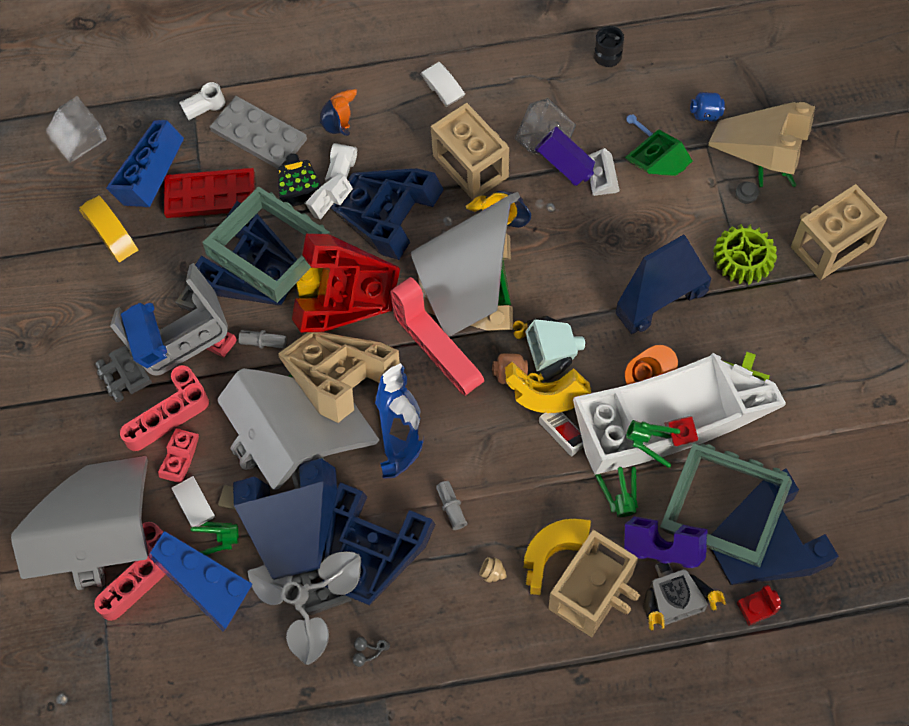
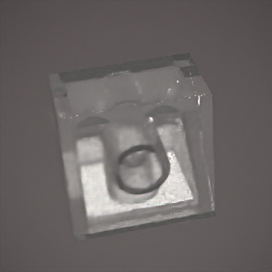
[46,96,107,162]
[514,98,576,156]

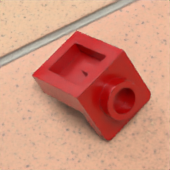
[664,416,698,446]
[737,585,781,626]

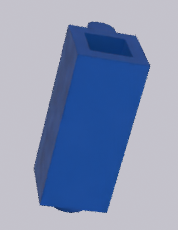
[121,303,167,369]

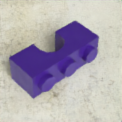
[624,516,707,568]

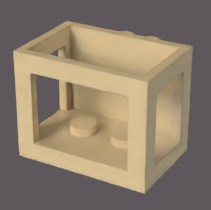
[431,103,509,200]
[791,184,888,280]
[549,530,640,637]

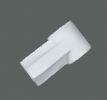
[180,82,225,120]
[325,143,357,182]

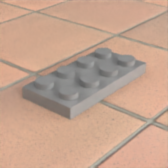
[210,96,307,169]

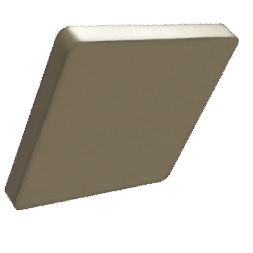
[218,485,236,510]

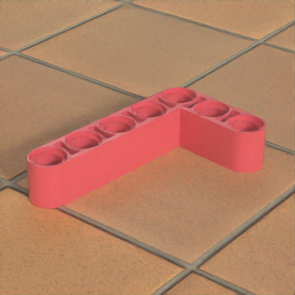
[390,277,484,396]

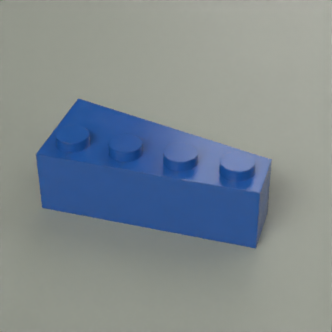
[106,120,184,207]
[149,531,253,632]

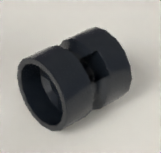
[594,26,624,67]

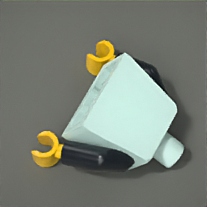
[513,316,585,382]

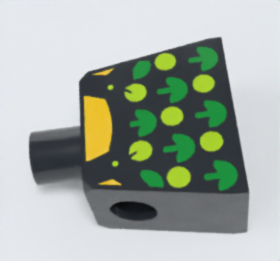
[278,154,321,207]

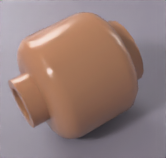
[492,353,528,384]

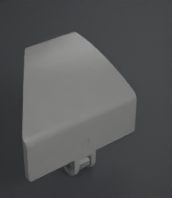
[411,192,520,337]
[218,368,379,489]
[11,456,148,590]

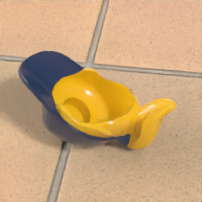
[466,191,531,228]

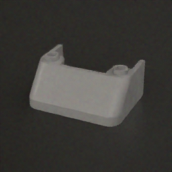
[110,263,228,376]

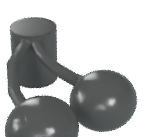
[353,637,390,667]

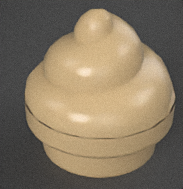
[479,557,507,583]

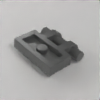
[95,345,152,402]
[292,569,352,618]

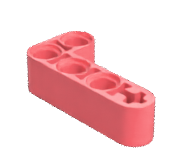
[120,365,209,451]
[94,522,166,621]

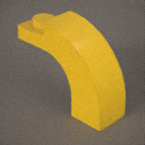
[79,195,138,262]
[505,362,591,413]
[523,519,591,595]

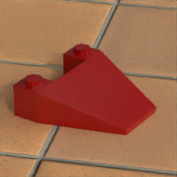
[292,234,400,332]

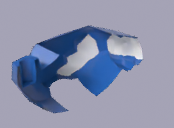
[375,363,424,479]

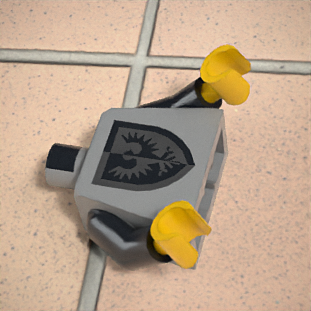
[643,563,726,630]

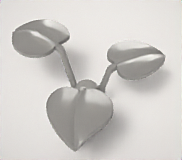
[248,552,361,665]

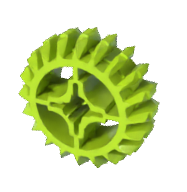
[713,224,777,285]

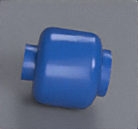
[690,92,725,122]

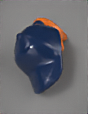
[320,89,357,136]

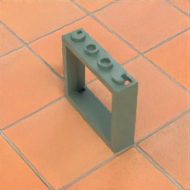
[202,186,330,303]
[660,443,792,568]

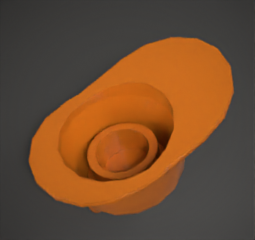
[625,345,678,385]

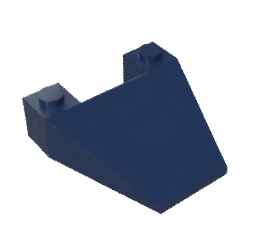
[330,168,444,260]
[186,201,298,306]
[616,234,711,335]
[233,458,337,580]
[711,468,839,585]
[323,482,436,606]

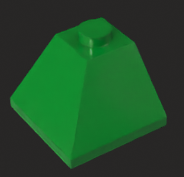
[625,129,693,176]

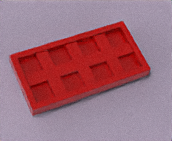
[164,168,255,218]

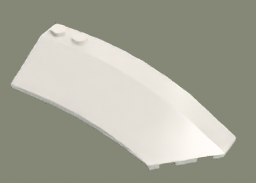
[573,353,786,475]

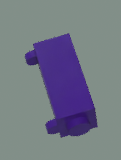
[534,126,595,186]

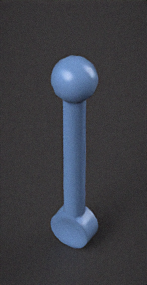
[627,114,653,136]

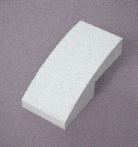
[421,62,465,107]
[305,173,353,220]
[172,476,215,527]

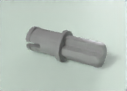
[239,329,287,349]
[436,481,468,530]

